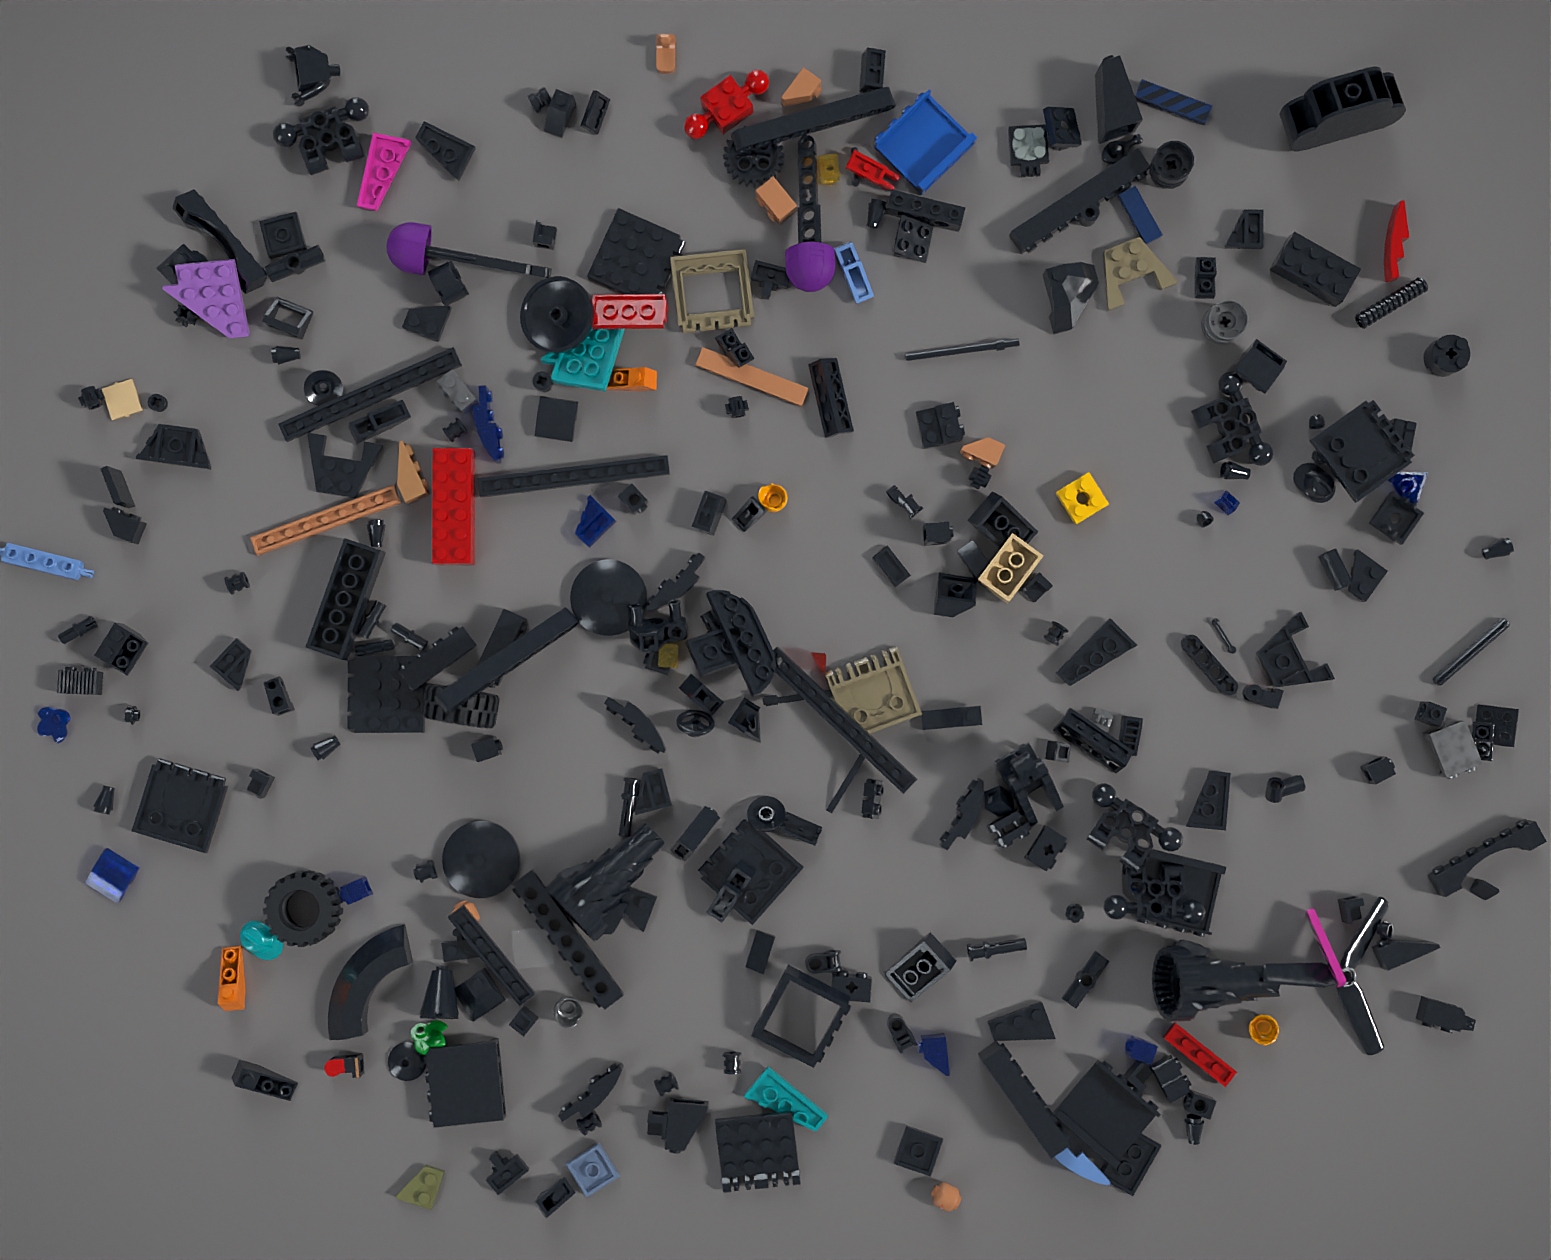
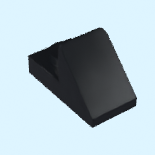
[535,1177,575,1218]

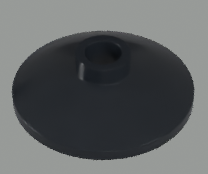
[304,370,343,406]
[747,796,786,832]
[388,1042,427,1081]

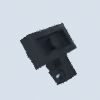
[751,260,790,300]
[486,1151,529,1195]

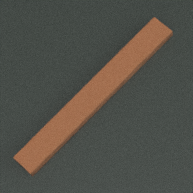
[250,485,401,556]

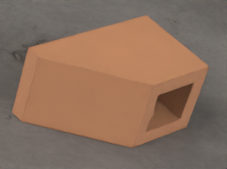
[959,437,1006,469]

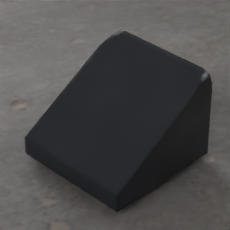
[1045,741,1071,763]
[1469,879,1500,900]

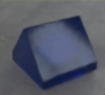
[1214,490,1240,515]

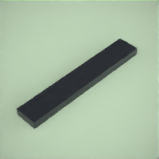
[448,905,535,1006]

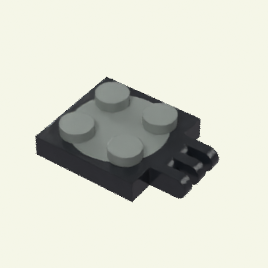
[1008,124,1049,178]

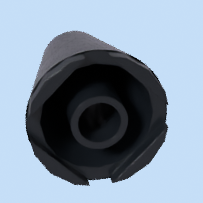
[420,966,459,1019]

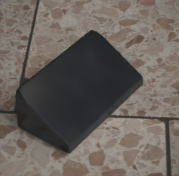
[745,930,775,974]

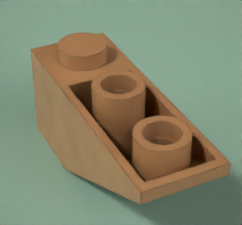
[397,441,430,504]

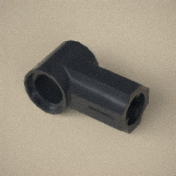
[1265,775,1306,803]

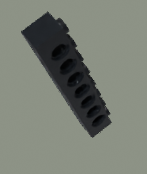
[512,869,624,1010]

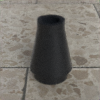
[866,199,887,229]
[271,346,301,365]
[1220,461,1251,480]
[366,519,386,547]
[1482,538,1514,560]
[310,735,341,760]
[93,785,115,815]
[1184,1113,1204,1145]

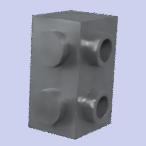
[437,370,480,414]

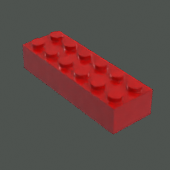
[432,448,475,565]

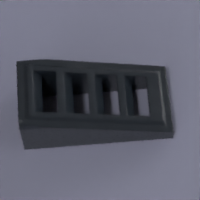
[1119,716,1143,756]

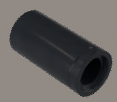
[1318,548,1353,591]

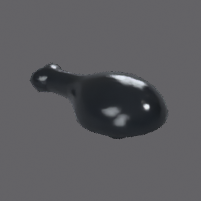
[1102,134,1143,164]

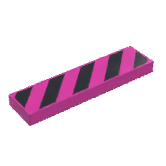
[1305,908,1346,987]

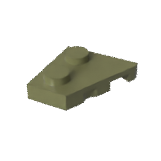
[396,1165,445,1210]

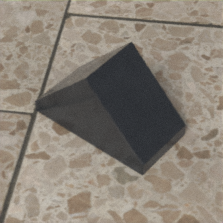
[731,496,766,532]

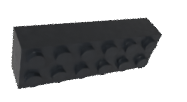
[305,538,386,661]
[978,1041,1070,1159]

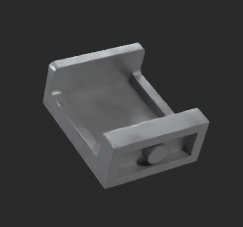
[1423,720,1483,779]

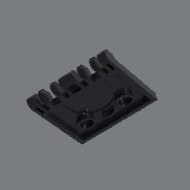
[715,1111,801,1193]

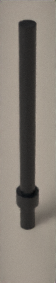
[905,338,1020,361]

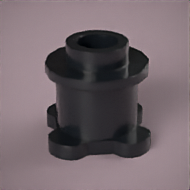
[413,860,438,883]

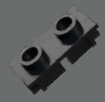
[861,779,884,819]

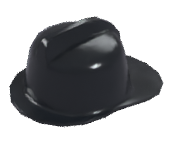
[1293,463,1336,503]

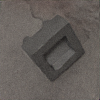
[1090,708,1114,732]

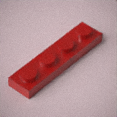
[1163,1022,1237,1087]

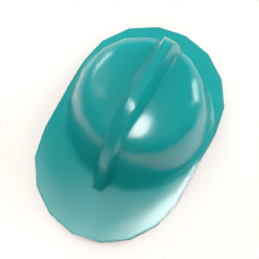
[240,921,283,960]

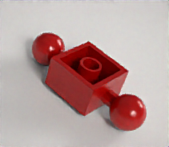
[684,70,769,139]

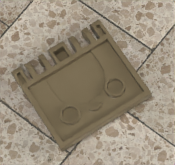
[825,646,922,734]

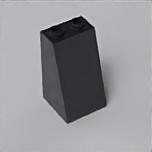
[1095,55,1143,144]

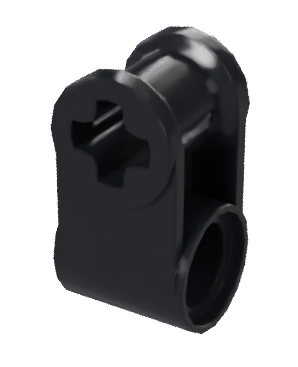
[805,950,843,974]
[887,1013,918,1054]

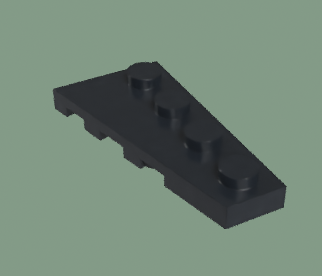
[1056,618,1137,686]

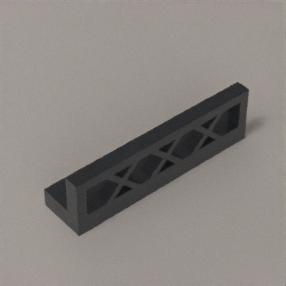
[808,358,854,438]
[1053,708,1134,774]

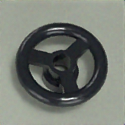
[676,710,715,737]

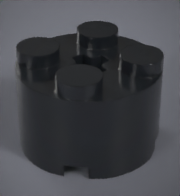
[428,261,469,307]
[1424,334,1470,377]

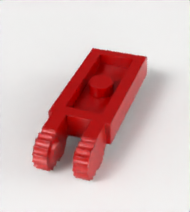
[845,150,900,192]

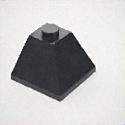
[934,573,977,617]
[455,968,506,1022]

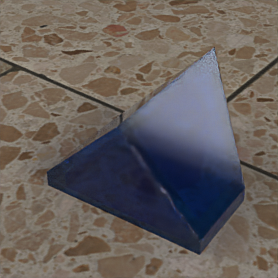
[1388,472,1429,503]

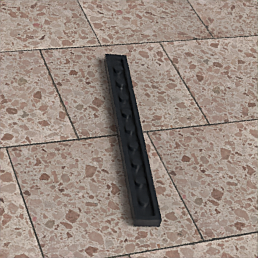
[278,347,462,442]
[477,455,670,498]
[773,647,918,794]

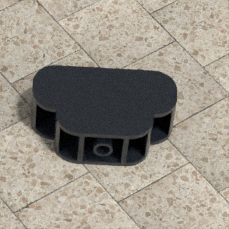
[1279,66,1406,151]

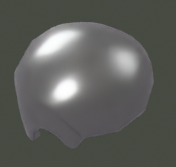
[554,996,583,1029]

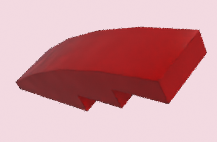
[1384,200,1410,282]

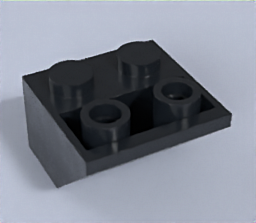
[1234,339,1287,394]
[94,623,148,676]

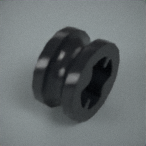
[148,394,168,412]

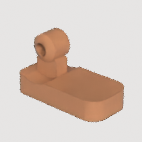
[656,34,676,74]

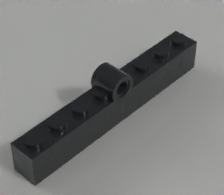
[1009,148,1151,254]

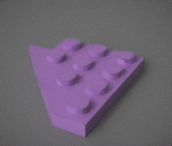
[162,259,250,338]

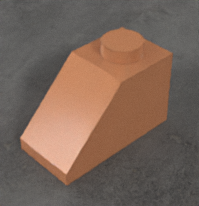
[781,67,822,106]

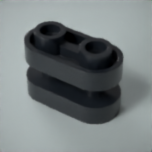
[986,808,1031,848]

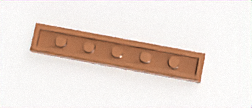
[696,347,809,407]

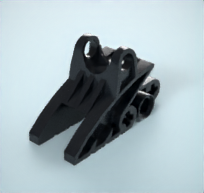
[994,742,1064,827]

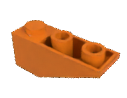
[606,367,657,391]
[218,946,246,1011]

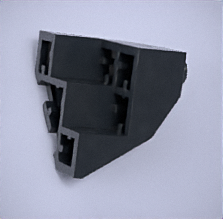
[1042,262,1099,334]

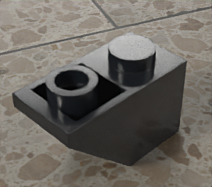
[103,507,147,545]

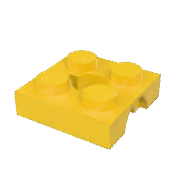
[1055,472,1109,525]

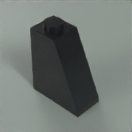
[670,806,720,862]
[665,1098,709,1154]

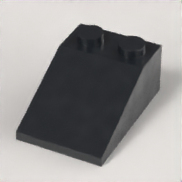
[968,491,1039,549]
[885,932,957,1002]

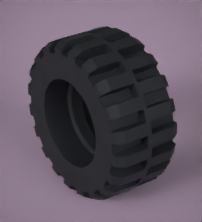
[421,684,500,729]
[263,870,343,947]

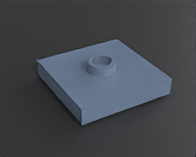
[566,1142,620,1198]

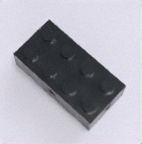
[1270,231,1361,307]

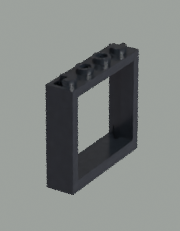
[752,965,851,1068]

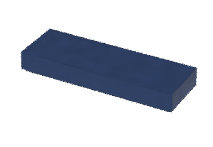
[1118,186,1163,245]

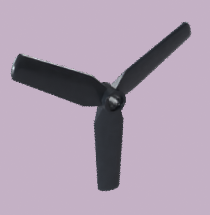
[1262,897,1389,1055]

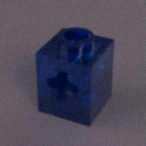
[340,876,373,905]
[1125,1035,1158,1065]

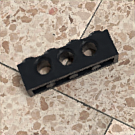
[886,189,966,232]

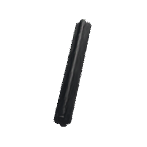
[1433,618,1510,686]

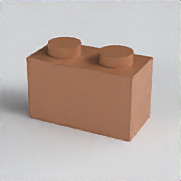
[755,176,797,225]

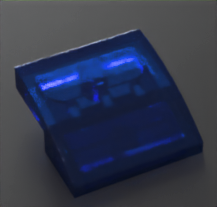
[85,848,139,903]

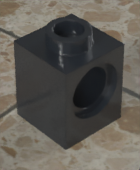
[618,483,649,515]
[1414,701,1447,726]
[471,736,503,762]
[1360,756,1396,785]
[1183,1089,1217,1120]

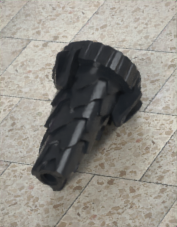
[545,823,664,941]
[1152,939,1280,1022]

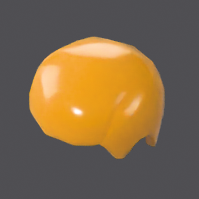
[758,483,788,512]
[1248,1014,1279,1045]

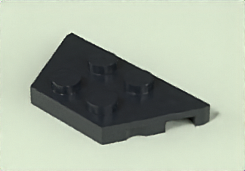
[136,424,211,470]

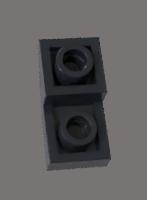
[1195,257,1217,299]
[715,328,755,368]
[957,541,990,585]
[1472,721,1494,761]

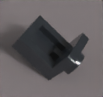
[643,651,674,675]

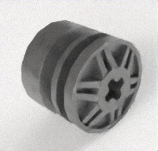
[1202,299,1249,344]

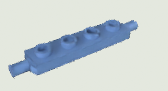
[0,543,94,581]

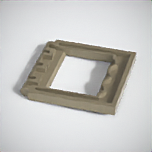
[670,249,754,333]

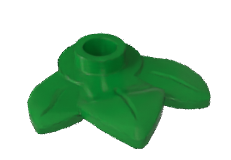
[411,1020,448,1055]

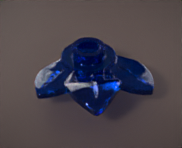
[37,707,70,744]

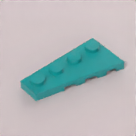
[744,1066,828,1132]

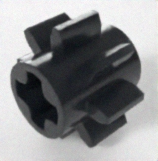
[173,304,200,328]
[78,386,105,410]
[725,396,749,418]
[968,465,992,490]

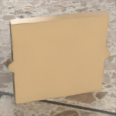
[102,379,143,421]

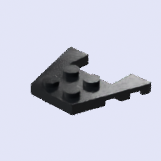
[308,433,383,498]
[1256,611,1335,688]

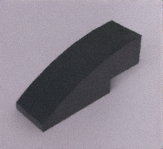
[348,400,411,444]

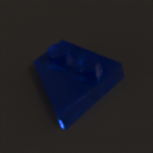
[575,495,616,548]

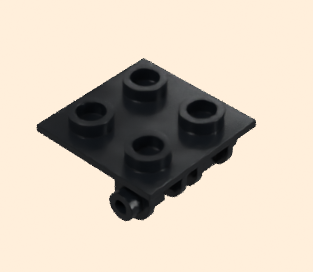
[893,215,934,263]
[1475,704,1519,747]

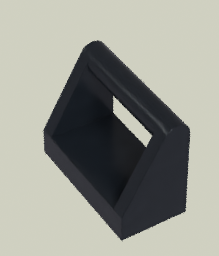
[262,297,313,339]

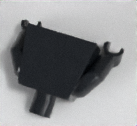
[285,45,340,107]

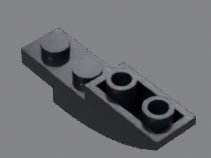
[646,553,706,612]
[604,697,667,754]
[939,778,984,850]
[558,1063,624,1122]

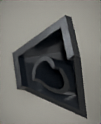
[728,697,761,743]

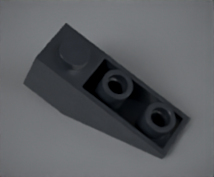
[231,1060,298,1101]

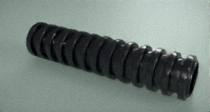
[1355,277,1428,329]

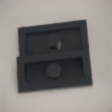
[534,396,578,442]

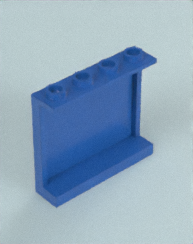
[874,89,977,195]

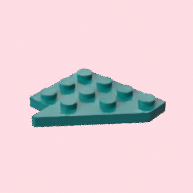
[541,329,625,392]

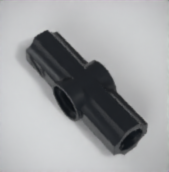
[265,245,325,283]
[1062,951,1110,1009]

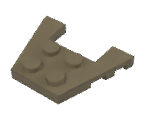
[1103,237,1178,311]

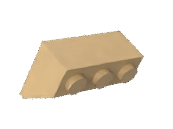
[978,533,1043,604]

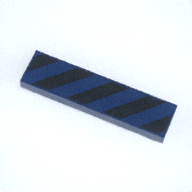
[1135,79,1212,125]

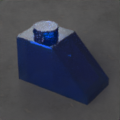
[918,1033,950,1076]

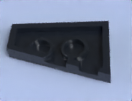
[415,121,476,181]
[1186,771,1231,831]

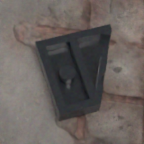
[1225,209,1264,249]
[402,306,452,342]
[1348,549,1388,602]
[635,768,672,815]

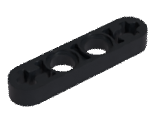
[1181,635,1238,695]

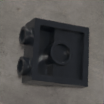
[916,402,965,449]

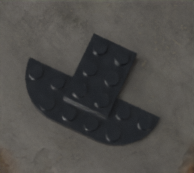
[685,590,776,697]

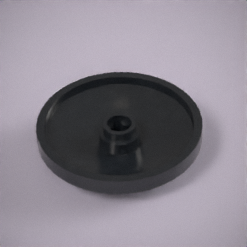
[520,276,594,354]
[570,559,647,636]
[442,821,520,898]

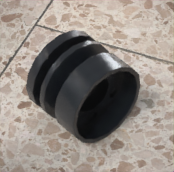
[1149,141,1194,189]

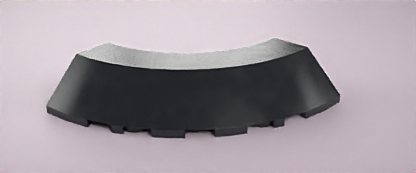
[328,924,413,1040]

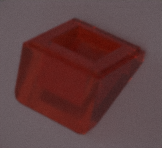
[811,652,826,673]

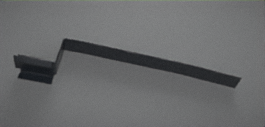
[763,689,833,706]
[826,753,865,813]

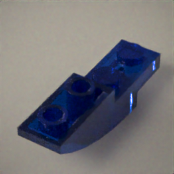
[472,385,504,464]

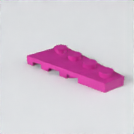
[357,132,412,212]

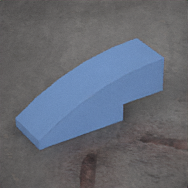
[834,242,874,304]
[1055,1148,1111,1185]

